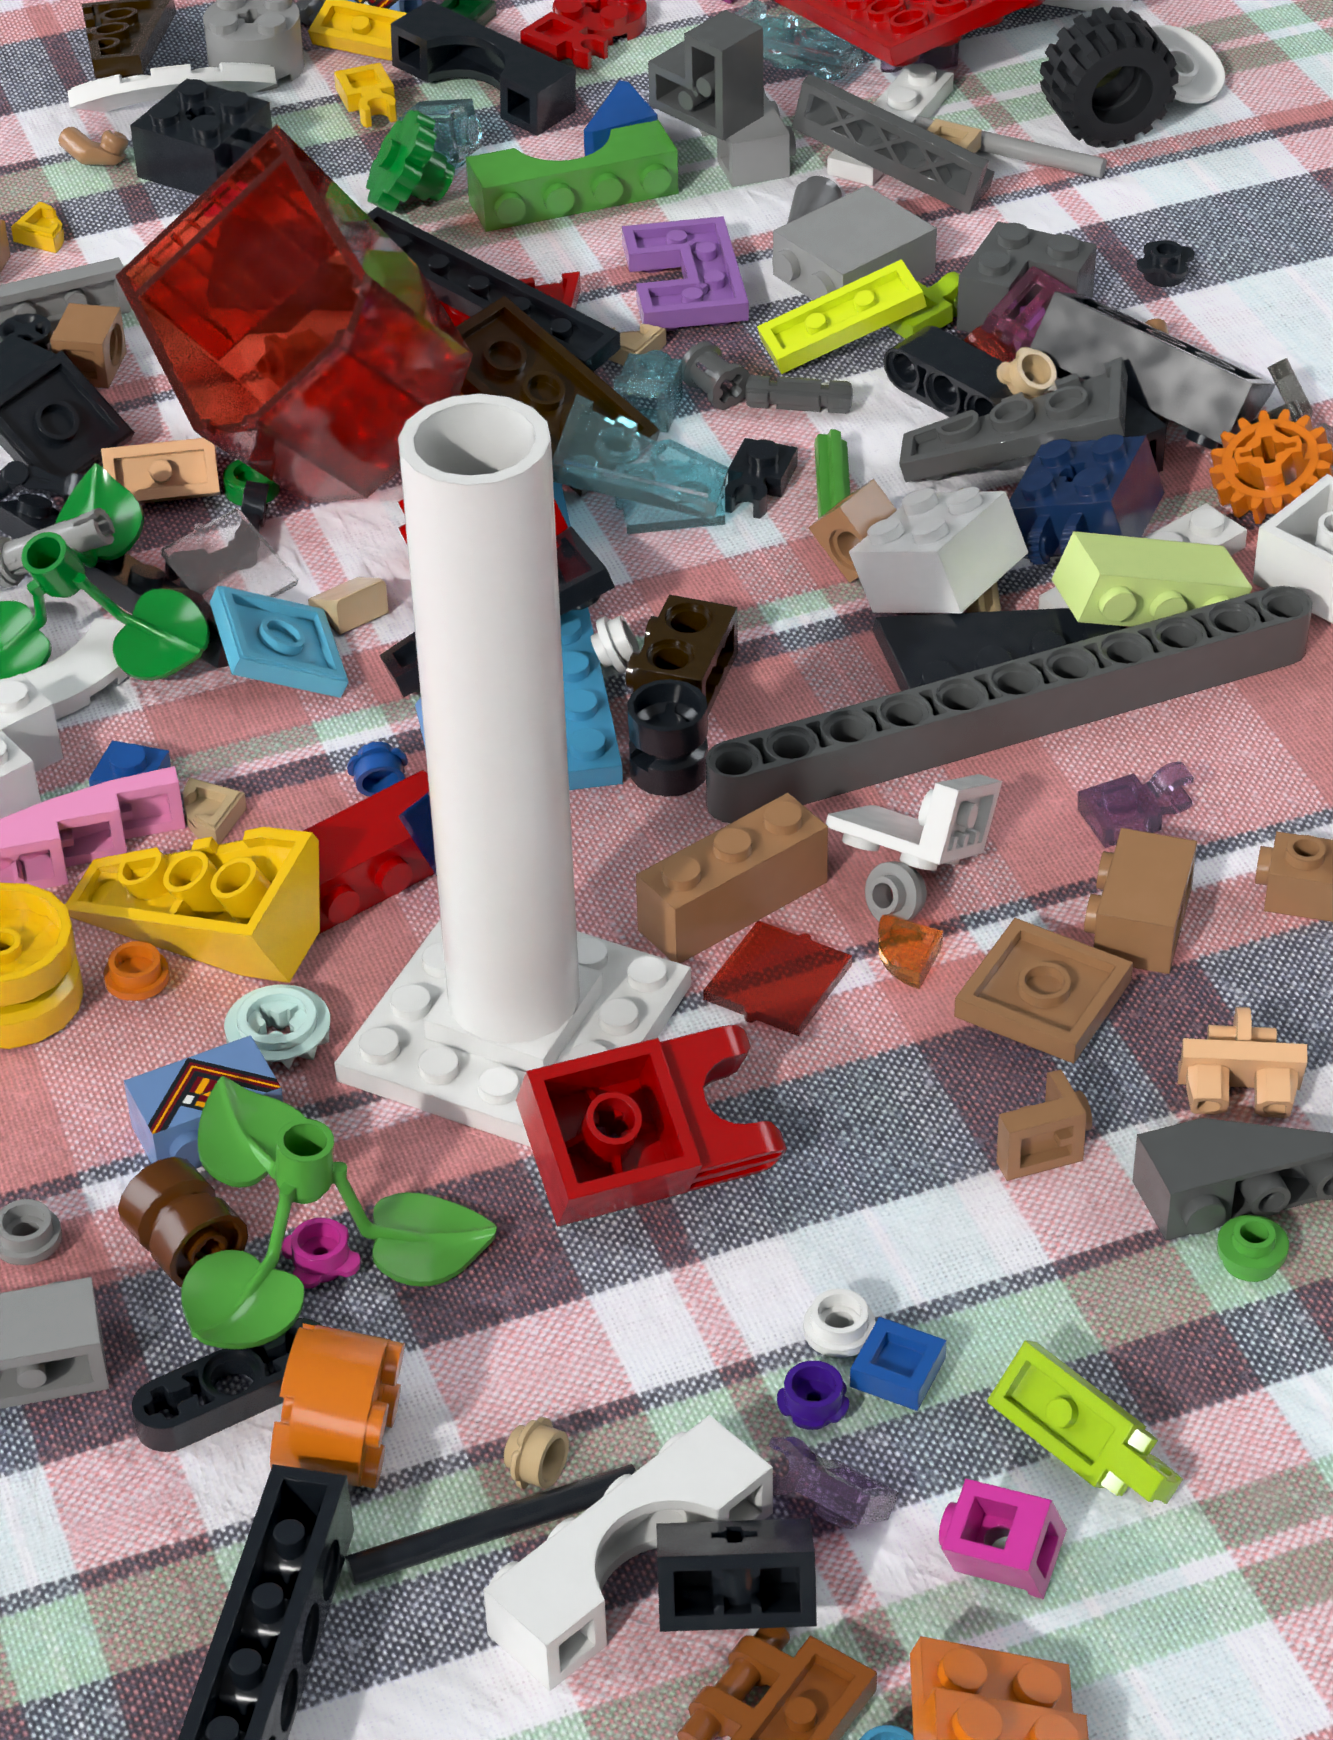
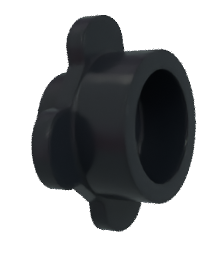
[1137,240,1195,287]

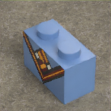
[124,1035,283,1169]

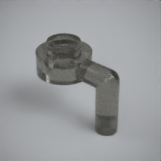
[1250,358,1313,425]

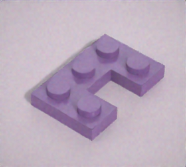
[622,216,749,331]

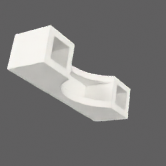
[483,1415,773,1691]

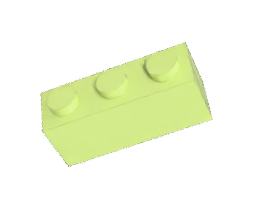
[1051,531,1253,627]

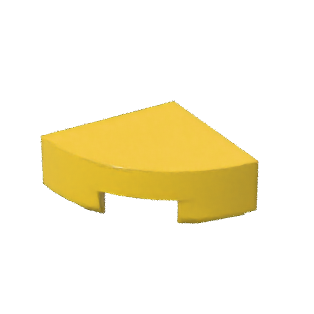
[11,201,64,253]

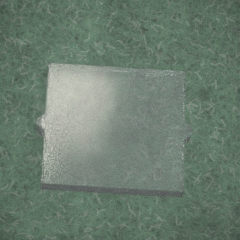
[161,507,299,606]

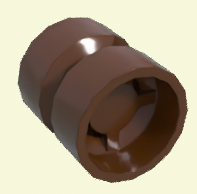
[118,1156,249,1288]

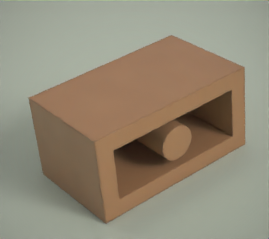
[1084,828,1197,974]

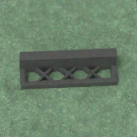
[792,74,995,214]

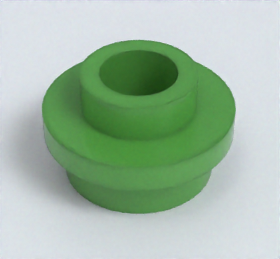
[1217,1215,1289,1282]

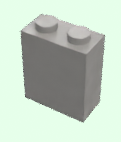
[772,185,937,300]

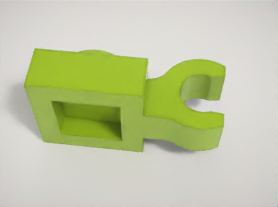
[887,271,960,339]

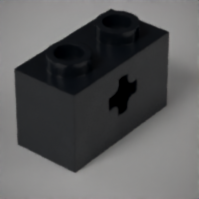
[656,1518,817,1632]

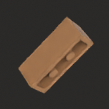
[636,793,828,963]

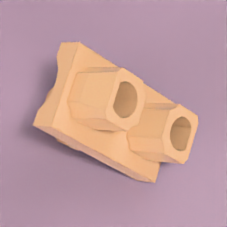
[1178,1007,1307,1118]

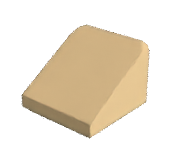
[308,577,389,635]

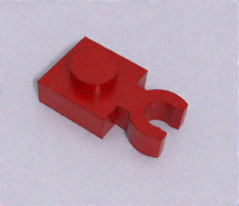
[520,12,608,70]

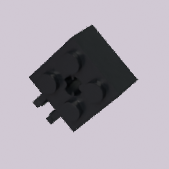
[130,79,289,199]

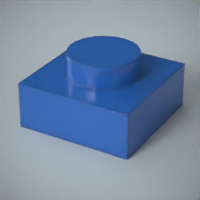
[88,740,171,787]
[850,1317,947,1411]

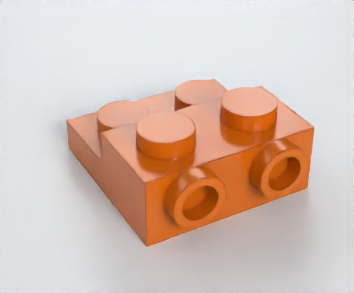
[910,1636,1089,1740]

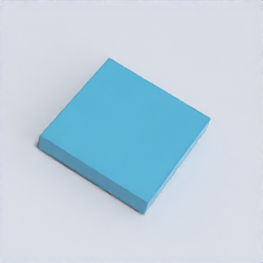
[210,586,349,698]

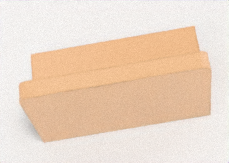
[101,437,221,504]

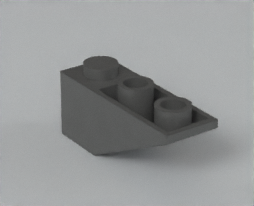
[1132,1118,1333,1241]

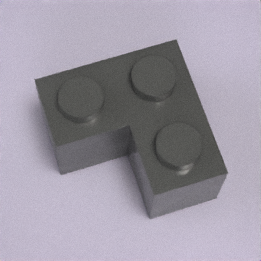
[648,10,764,140]
[957,221,1097,341]

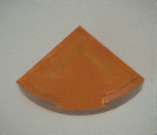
[878,915,943,989]

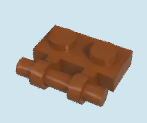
[677,1628,877,1740]

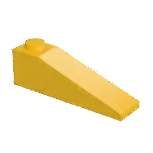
[65,827,320,983]

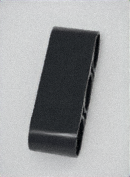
[883,325,1013,417]

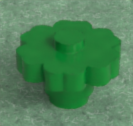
[366,110,455,212]

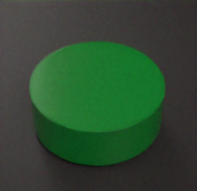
[223,457,280,506]

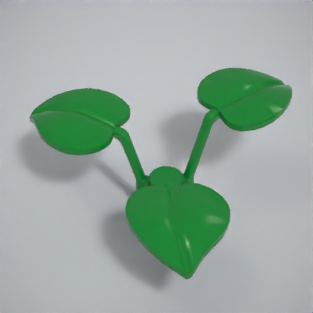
[0,463,210,681]

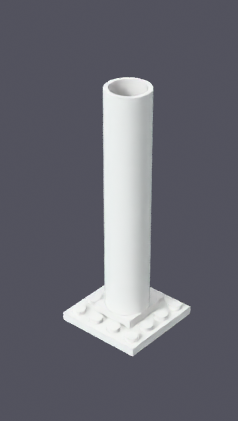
[334,394,691,1147]

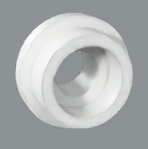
[591,615,640,674]
[803,1289,876,1358]

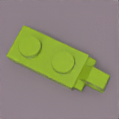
[987,1340,1183,1504]

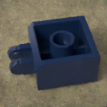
[1009,434,1165,565]

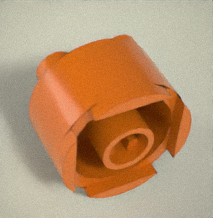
[270,1323,405,1489]

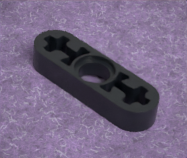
[132,1318,323,1452]

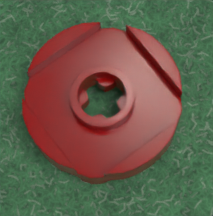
[552,0,647,46]

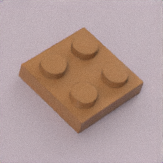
[954,918,1133,1064]

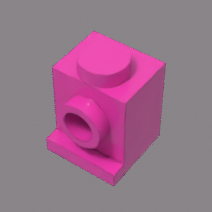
[939,1478,1067,1599]

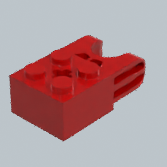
[516,1025,787,1227]

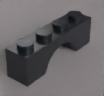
[391,0,576,136]

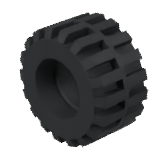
[1040,7,1179,148]

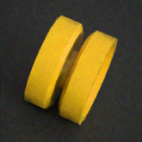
[0,882,84,1049]

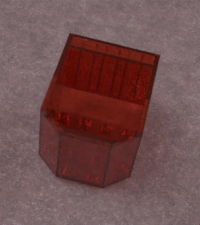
[115,124,473,504]

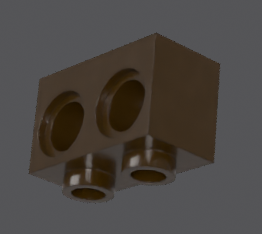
[625,594,738,715]

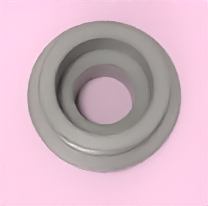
[865,861,927,926]
[0,1199,62,1265]

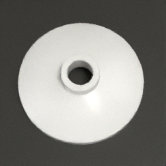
[1151,25,1225,104]

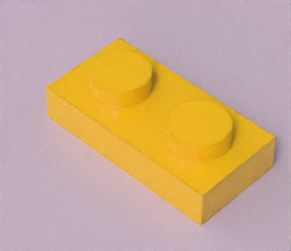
[308,0,407,61]

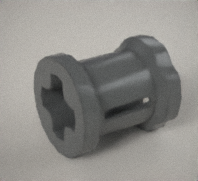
[679,341,750,410]

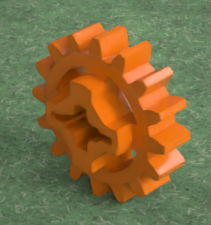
[1209,409,1333,524]

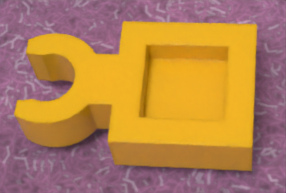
[334,62,397,128]

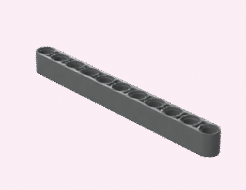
[706,586,1313,823]

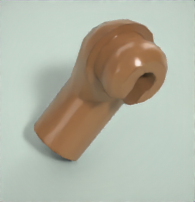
[58,127,128,166]

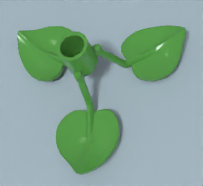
[181,1076,497,1349]

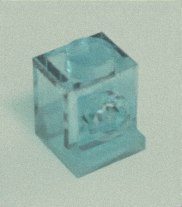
[614,350,683,433]

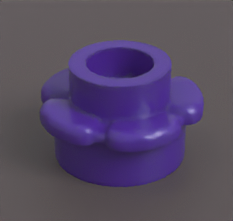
[777,1361,850,1430]

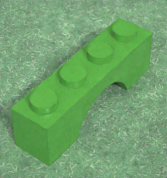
[466,120,679,232]

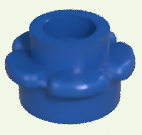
[347,742,408,797]

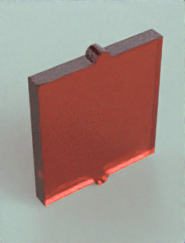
[703,920,852,1036]

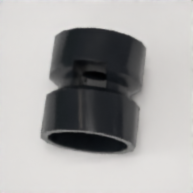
[627,679,708,797]

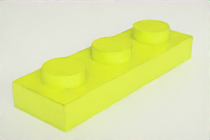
[757,259,927,374]

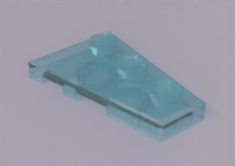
[734,0,863,80]
[552,394,728,520]

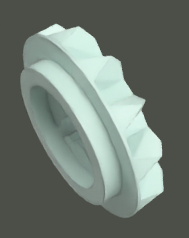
[224,984,331,1070]

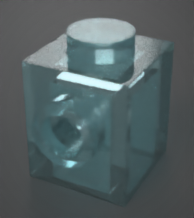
[397,99,482,169]

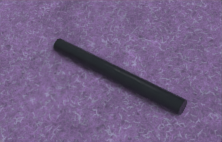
[345,1464,636,1585]

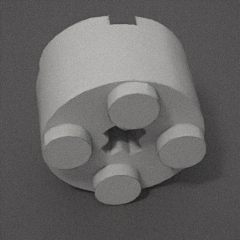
[203,0,305,92]

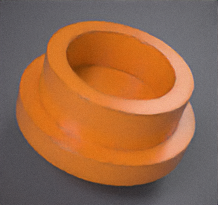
[103,941,170,1001]

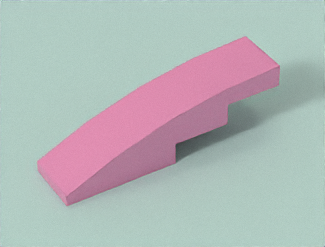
[0,766,186,889]

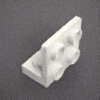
[826,774,1002,870]

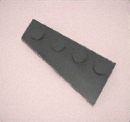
[899,357,1128,482]

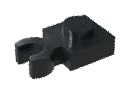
[725,438,798,519]

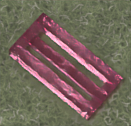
[981,266,1078,349]

